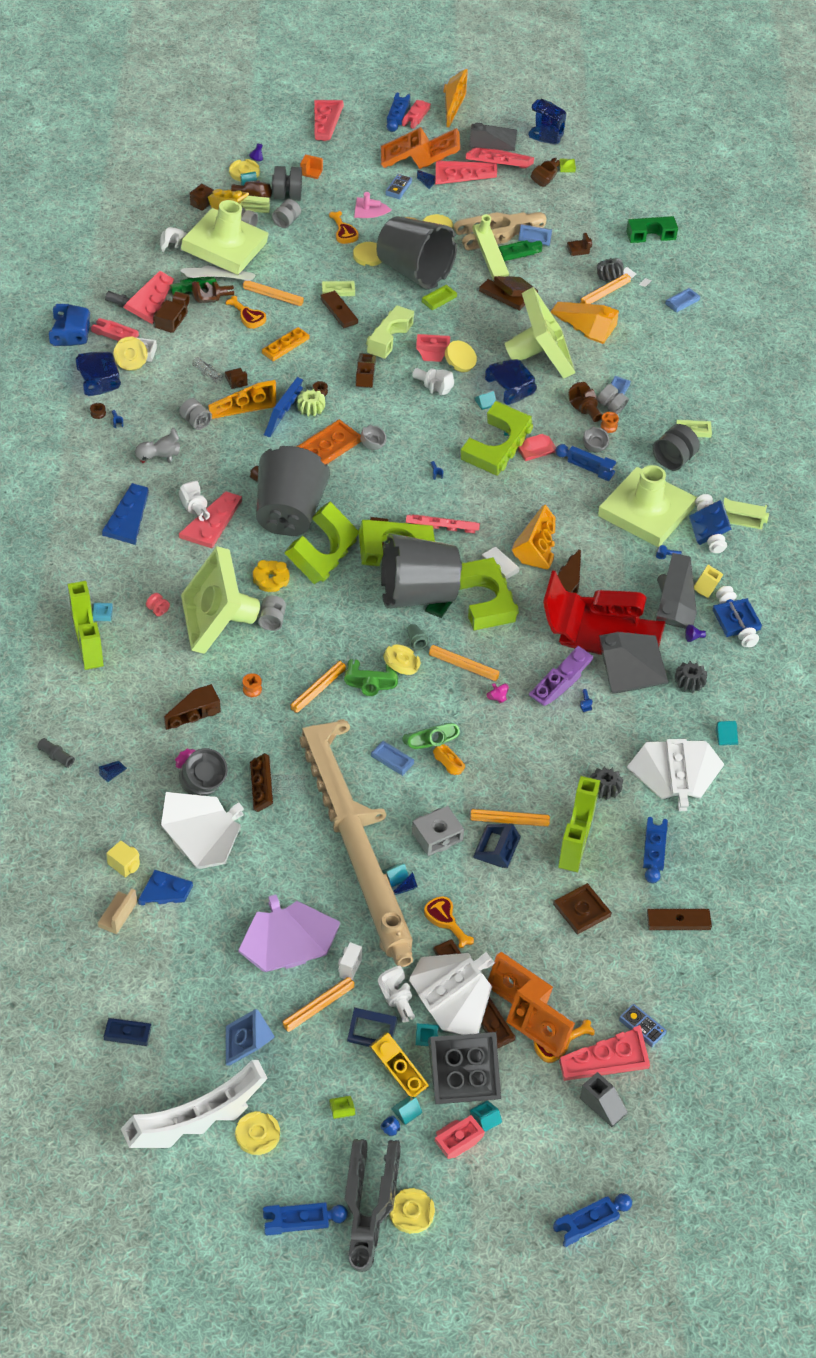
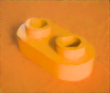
[433,744,465,775]

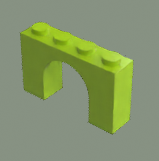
[461,401,533,476]
[284,501,359,584]
[358,519,435,566]
[460,557,519,631]
[67,581,104,670]
[558,776,600,873]

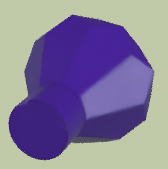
[249,143,263,161]
[685,624,706,642]

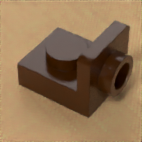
[567,233,592,256]
[225,368,248,389]

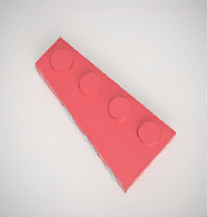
[314,100,344,141]
[466,148,534,168]
[435,161,497,185]
[123,271,174,324]
[179,491,242,548]
[406,514,480,533]
[559,1025,650,1081]

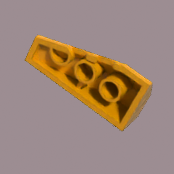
[443,69,468,127]
[551,302,619,344]
[208,380,276,419]
[512,504,556,570]

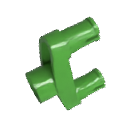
[344,659,398,696]
[402,723,460,749]

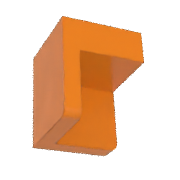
[300,154,323,179]

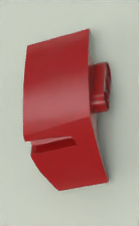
[543,570,665,655]

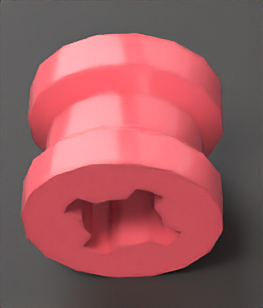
[146,593,170,616]

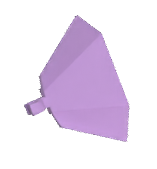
[238,895,340,972]

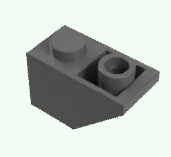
[580,1072,628,1127]

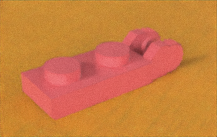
[402,100,431,129]
[91,318,139,341]

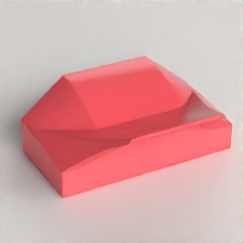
[416,334,450,362]
[518,434,556,461]
[435,1115,485,1159]

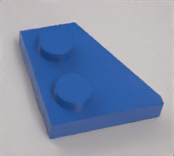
[138,870,193,905]

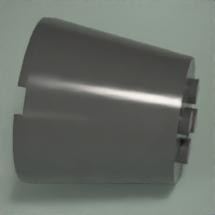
[376,216,457,289]
[256,446,330,536]
[381,534,462,609]

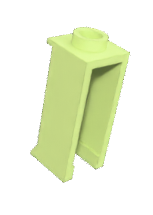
[723,497,769,529]

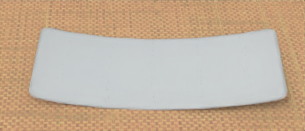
[624,267,652,287]

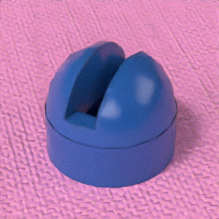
[380,1116,400,1136]

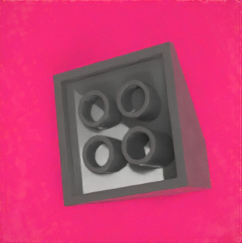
[469,123,517,151]
[600,632,668,694]
[428,1032,501,1104]

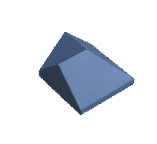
[226,1009,275,1066]

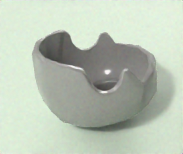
[360,424,386,450]
[583,426,609,453]

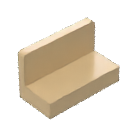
[98,889,137,934]

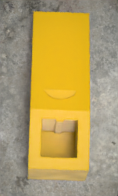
[208,189,249,210]
[369,1032,429,1097]

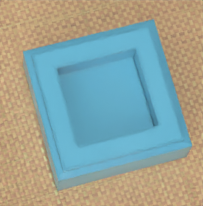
[92,603,113,621]

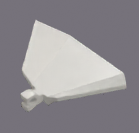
[627,739,724,811]
[161,792,244,869]
[409,952,495,1035]

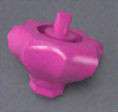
[486,683,509,704]
[175,748,196,768]

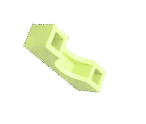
[366,305,414,359]

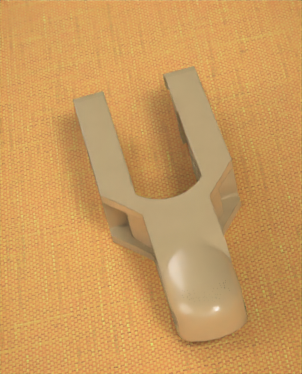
[453,212,547,251]

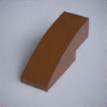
[356,353,376,388]

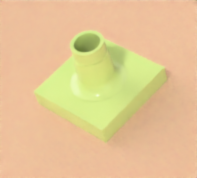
[181,200,269,275]
[505,287,576,378]
[598,465,697,548]
[181,546,260,654]

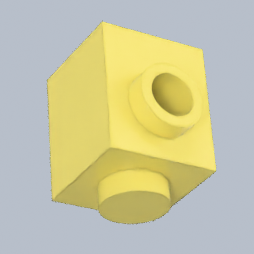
[694,565,723,598]
[106,840,140,878]

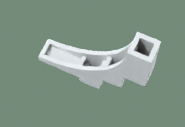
[121,1060,268,1148]

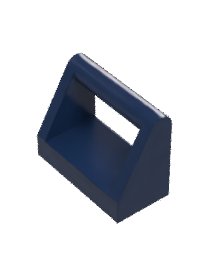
[473,823,521,868]
[347,1007,398,1047]

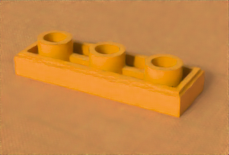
[262,327,310,361]

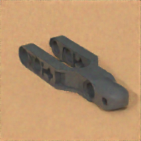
[344,1139,401,1272]

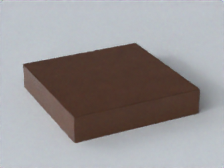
[493,276,538,296]
[553,883,612,935]

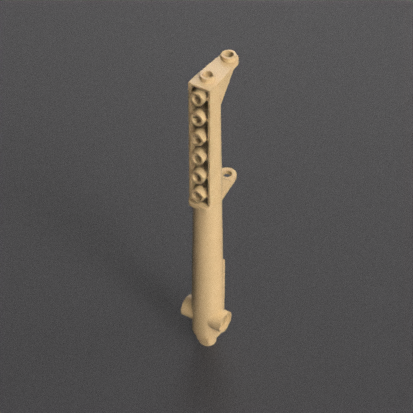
[299,719,413,967]

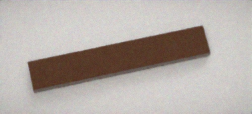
[433,939,516,1049]

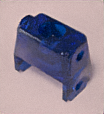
[528,98,566,144]
[76,352,121,397]
[485,359,537,406]

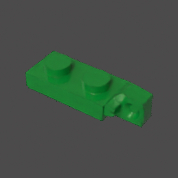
[499,240,543,261]
[170,277,217,295]

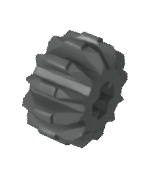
[597,258,624,281]
[675,661,708,693]
[590,766,623,800]

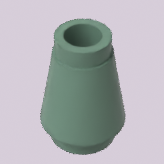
[407,624,428,650]

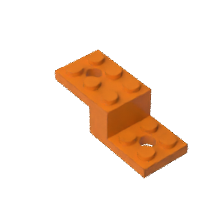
[381,127,460,169]
[488,952,575,1058]

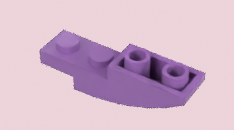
[529,646,593,706]

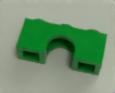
[626,216,678,243]

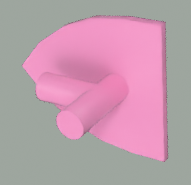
[354,192,392,218]

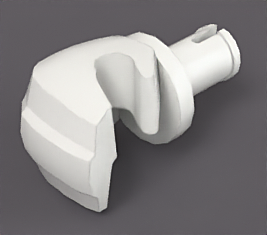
[160,227,187,252]
[412,368,454,395]
[179,481,210,521]
[378,966,415,1023]

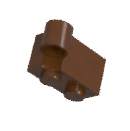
[153,291,190,333]

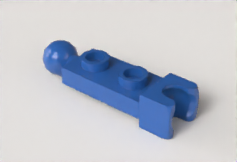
[386,92,410,132]
[555,444,616,481]
[643,817,668,883]
[553,1193,632,1247]
[263,1203,348,1236]

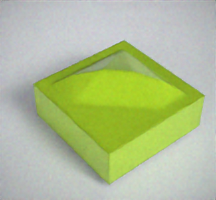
[559,159,576,173]
[329,1096,356,1119]

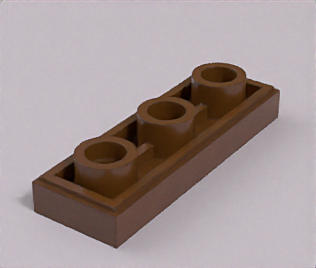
[479,279,525,311]
[320,290,358,329]
[250,753,273,812]
[647,909,712,930]

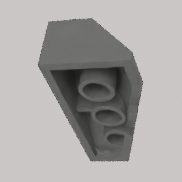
[656,553,697,629]

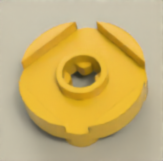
[253,560,290,592]

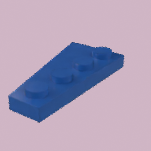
[264,377,303,437]
[102,483,149,545]

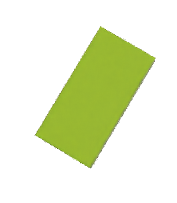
[422,285,457,310]

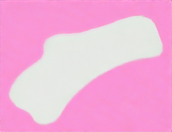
[181,266,256,281]

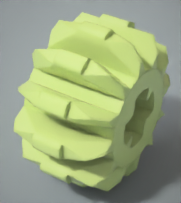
[296,389,325,417]

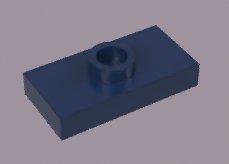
[103,1018,152,1046]

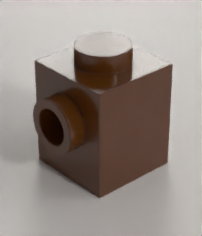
[190,184,214,211]

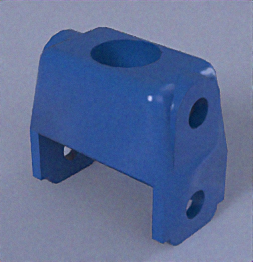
[49,304,90,346]

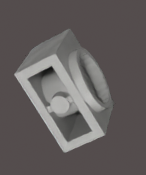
[412,806,464,856]

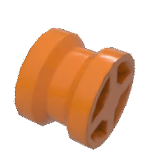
[600,412,619,433]
[242,673,262,697]

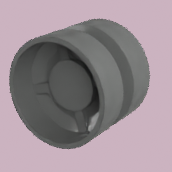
[272,166,302,201]
[653,424,700,471]
[179,748,228,796]

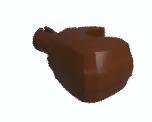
[530,158,560,187]
[231,180,272,198]
[192,281,234,303]
[568,382,602,422]

